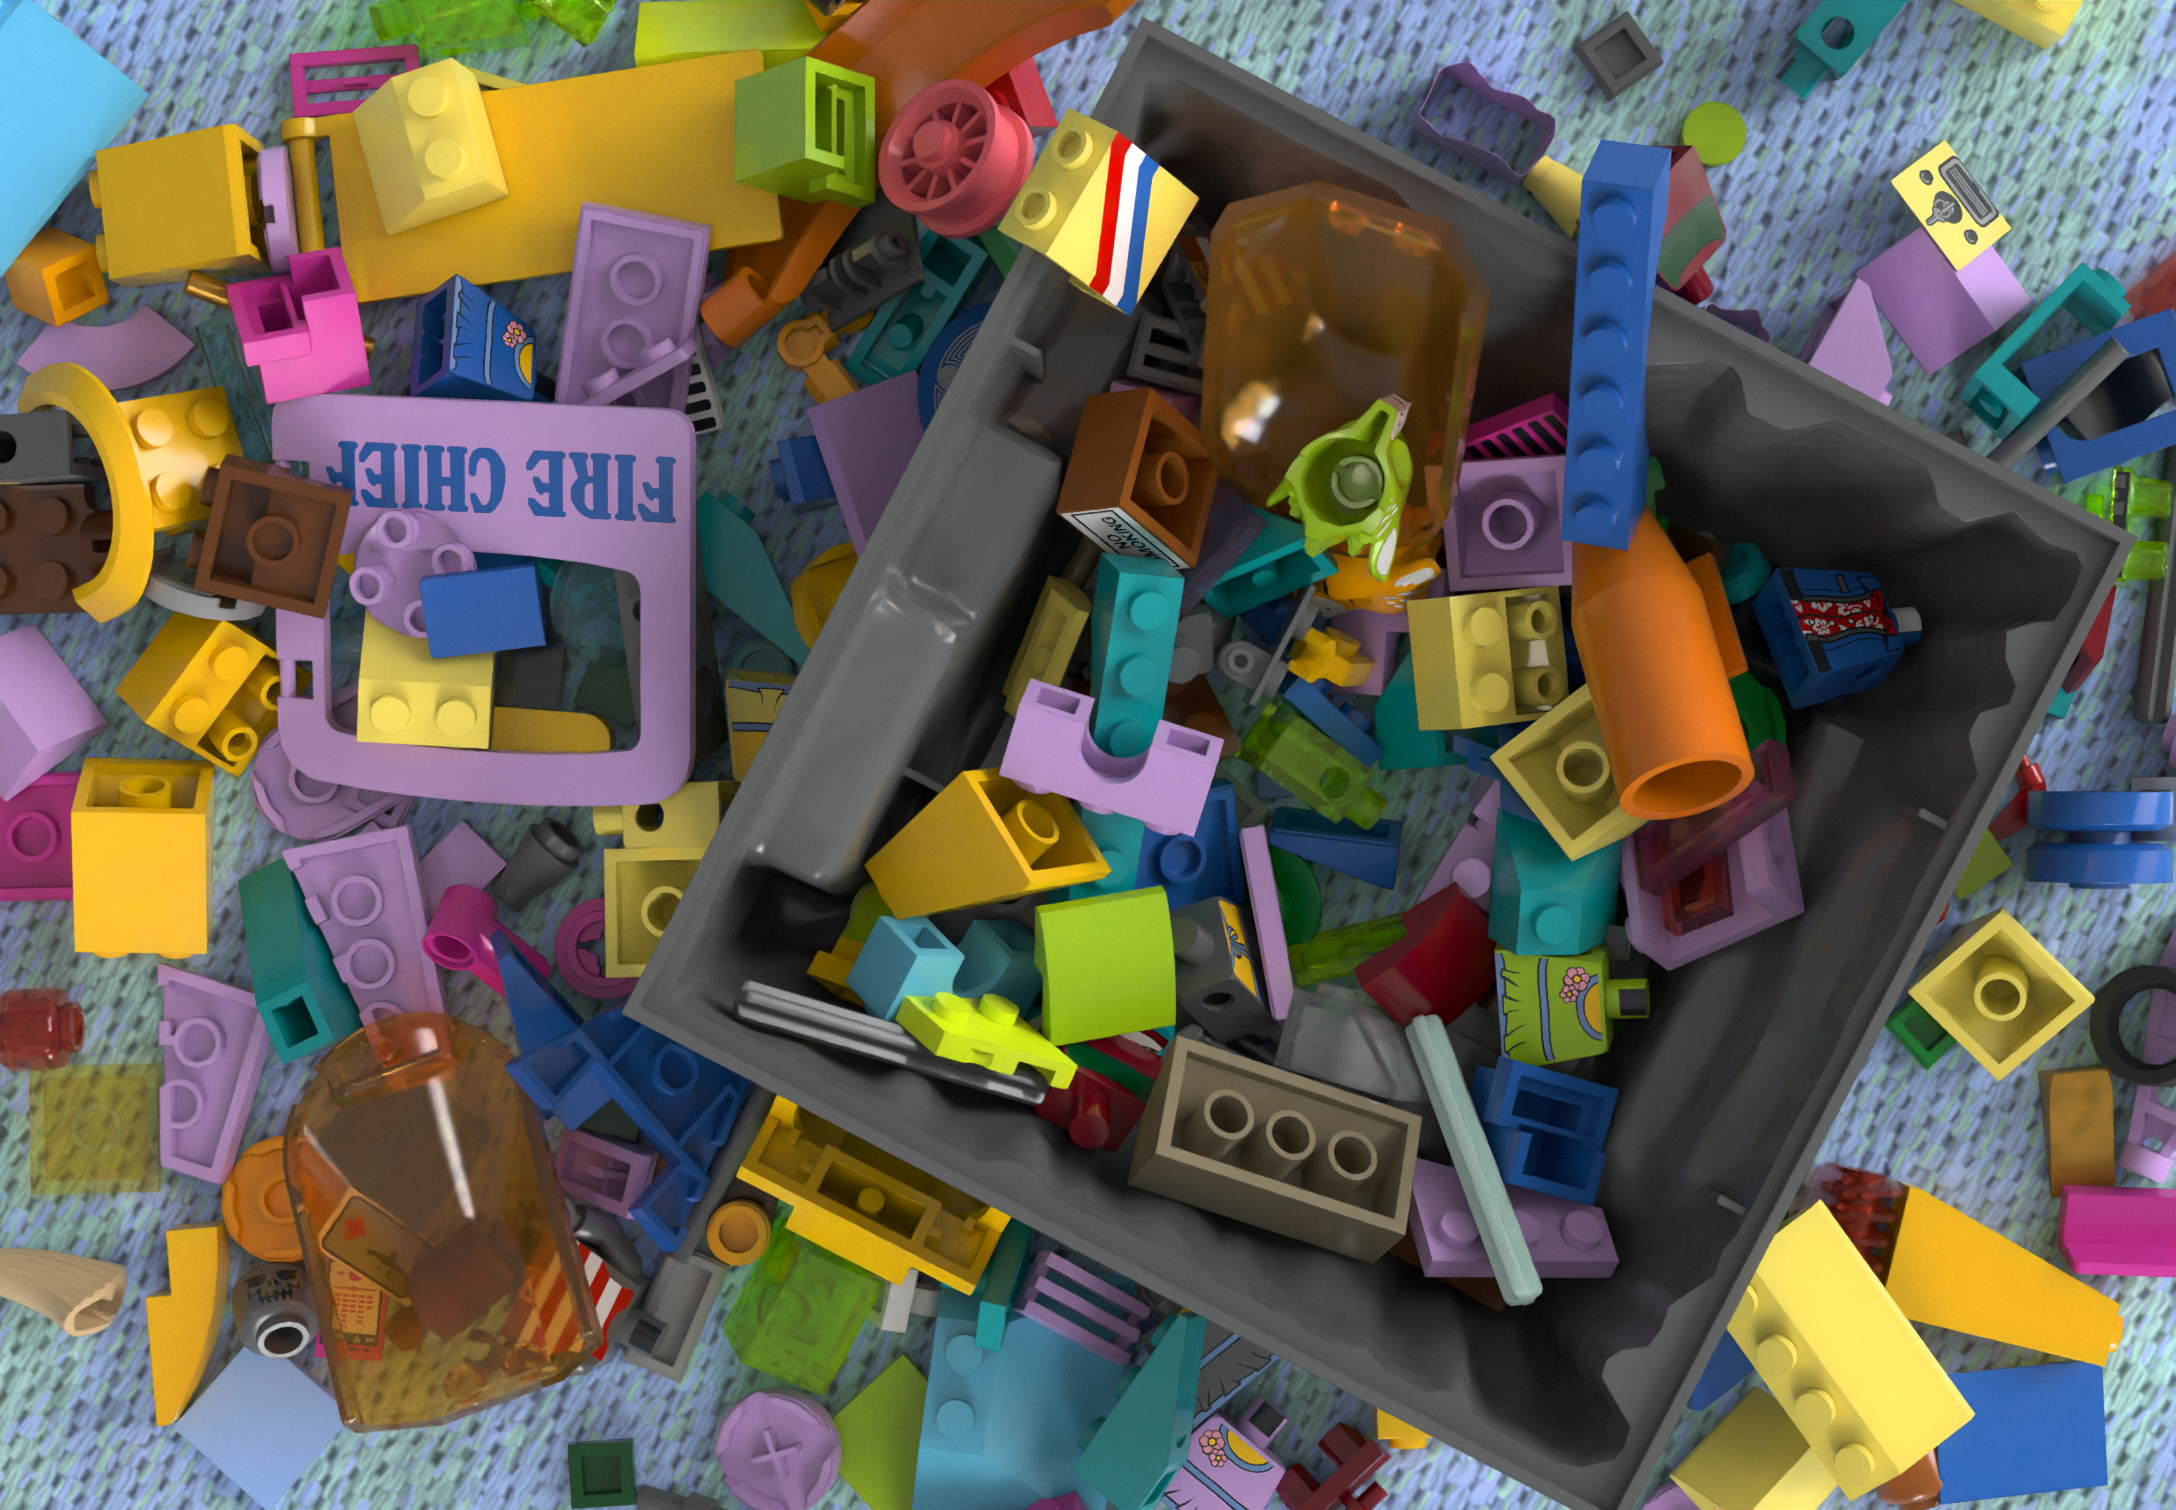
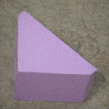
[550,1127,660,1220]

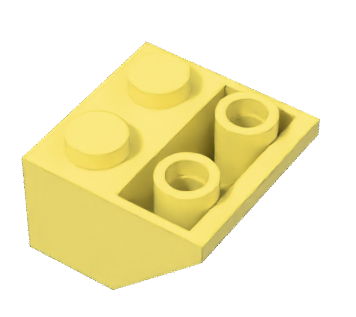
[1406,586,1570,731]

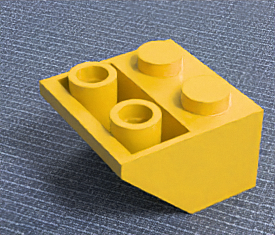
[115,611,313,778]

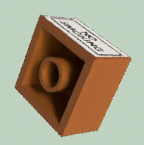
[1056,387,1225,570]

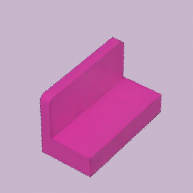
[2057,1184,2176,1278]

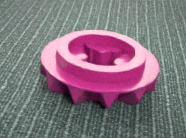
[555,897,640,1000]

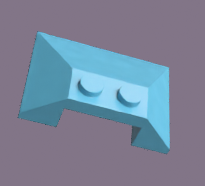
[912,1264,1136,1510]

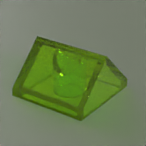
[722,1217,885,1395]

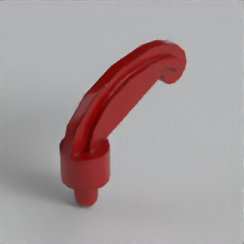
[1988,754,2047,840]

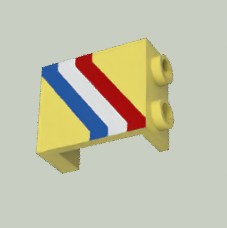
[998,108,1199,316]

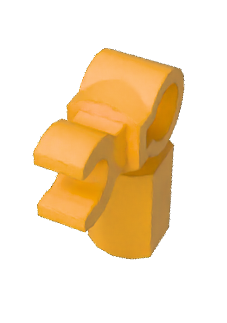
[777,310,874,404]

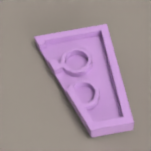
[157,963,271,1185]
[1408,1157,1619,1278]

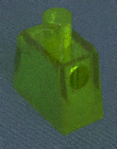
[368,0,531,60]
[1233,703,1388,830]

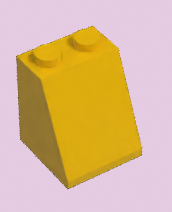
[89,124,273,288]
[71,757,215,959]
[864,767,1112,920]

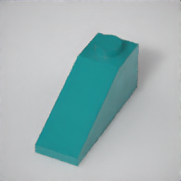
[844,228,994,385]
[696,491,810,667]

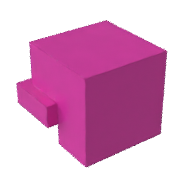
[225,247,371,404]

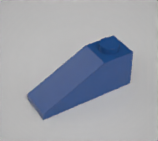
[489,928,613,1132]

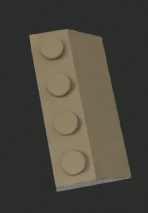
[1127,1035,1422,1264]

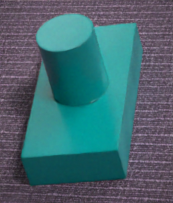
[940,1217,1033,1352]

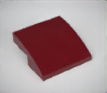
[1353,881,1498,1030]

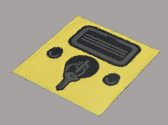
[1890,140,2011,272]

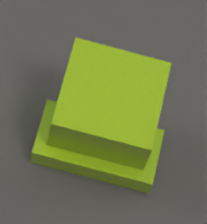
[735,55,875,208]

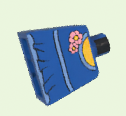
[409,274,557,403]

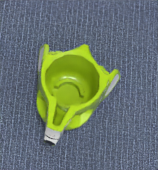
[1265,392,1413,582]

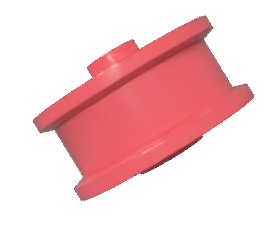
[878,78,1034,239]

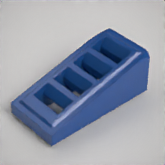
[1269,806,1403,890]

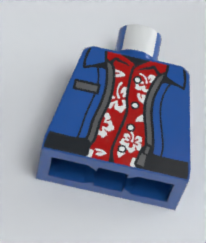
[1752,567,1922,709]

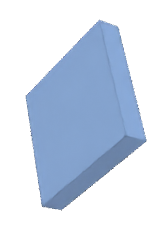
[172,1347,356,1510]

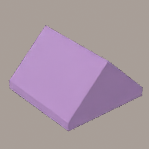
[1854,224,2032,376]
[1437,453,1572,592]
[0,624,111,801]

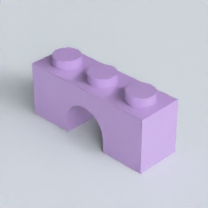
[999,678,1224,837]

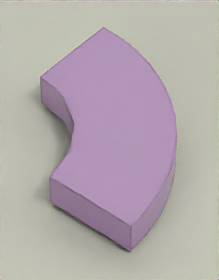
[16,304,199,392]

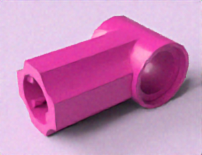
[422,884,552,998]

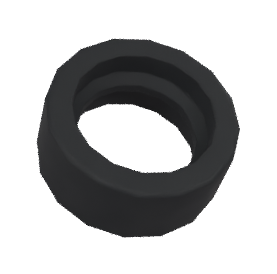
[2089,965,2176,1088]

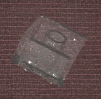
[1274,981,1432,1105]

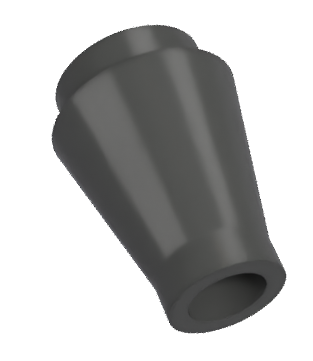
[492,817,584,912]

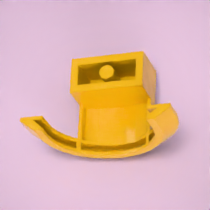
[17,362,245,623]

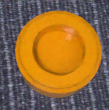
[707,1199,773,1266]

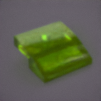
[1287,911,1409,989]

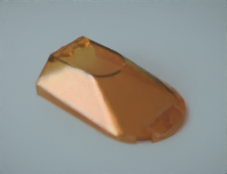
[1200,180,1491,559]
[283,1012,605,1433]

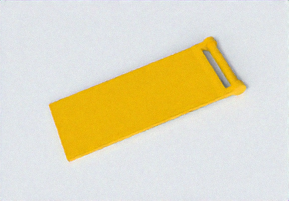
[280,49,784,305]

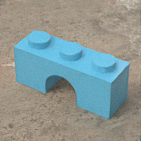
[845,916,1043,1024]

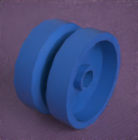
[2026,791,2173,889]

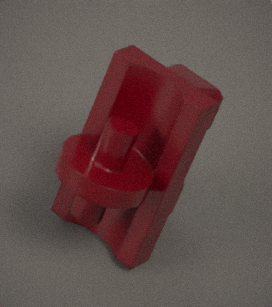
[1276,1422,1392,1510]

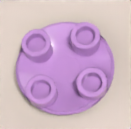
[349,507,477,638]

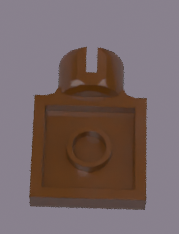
[0,484,113,615]

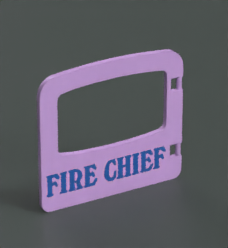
[272,393,696,806]

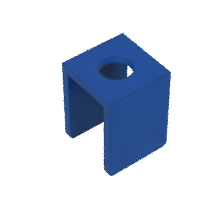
[419,552,546,658]

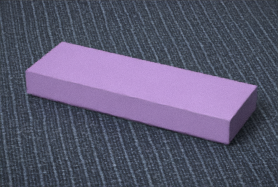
[1239,825,1301,1026]

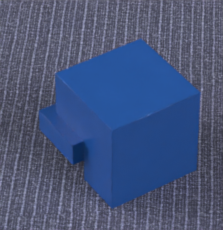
[1450,1056,1619,1206]

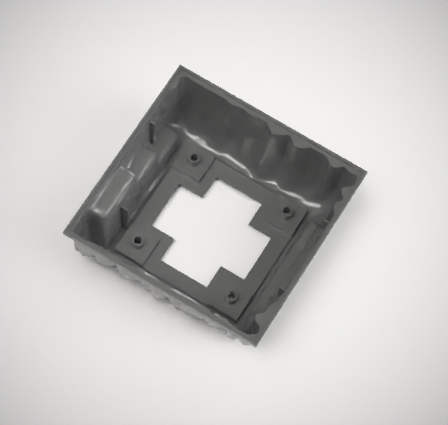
[622,16,2138,1510]

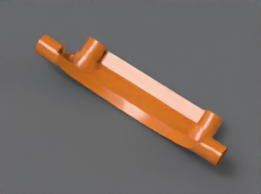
[700,0,1139,349]

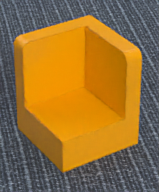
[4,227,110,327]

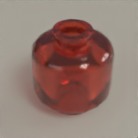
[0,987,85,1072]

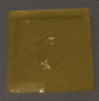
[29,1063,163,1194]

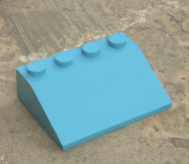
[0,0,149,279]

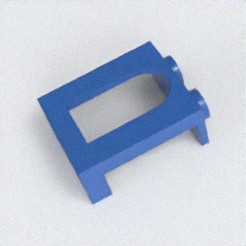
[2018,308,2176,485]

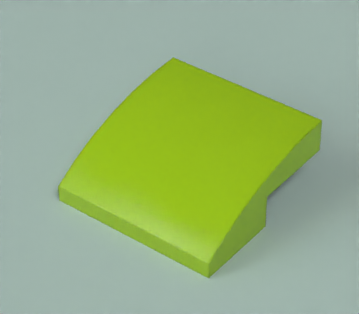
[1034,885,1176,1046]

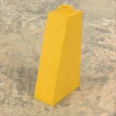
[1875,1181,2123,1367]

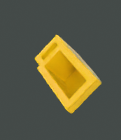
[146,1220,231,1426]

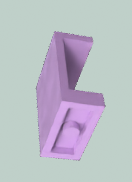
[1619,776,1805,971]

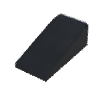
[2058,349,2172,441]

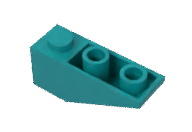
[238,857,366,1065]
[1071,1311,1207,1510]

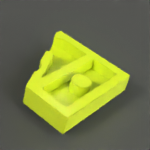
[895,992,1078,1089]

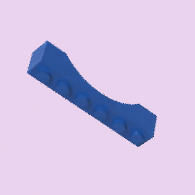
[1561,139,1672,551]

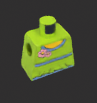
[1494,944,1650,1066]

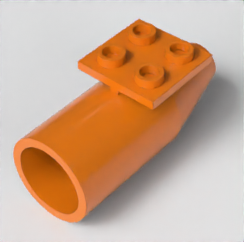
[1571,503,1755,820]

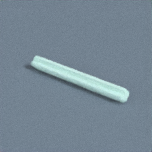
[1405,1014,1543,1306]

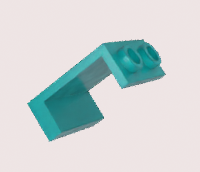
[1958,262,2131,441]

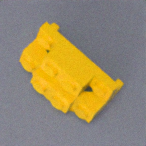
[736,1095,1011,1296]

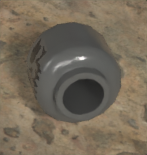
[231,1262,322,1359]

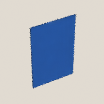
[1936,1360,2108,1505]

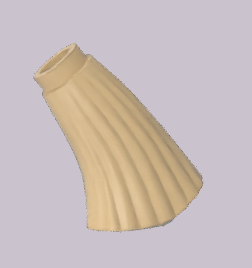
[0,1247,128,1337]

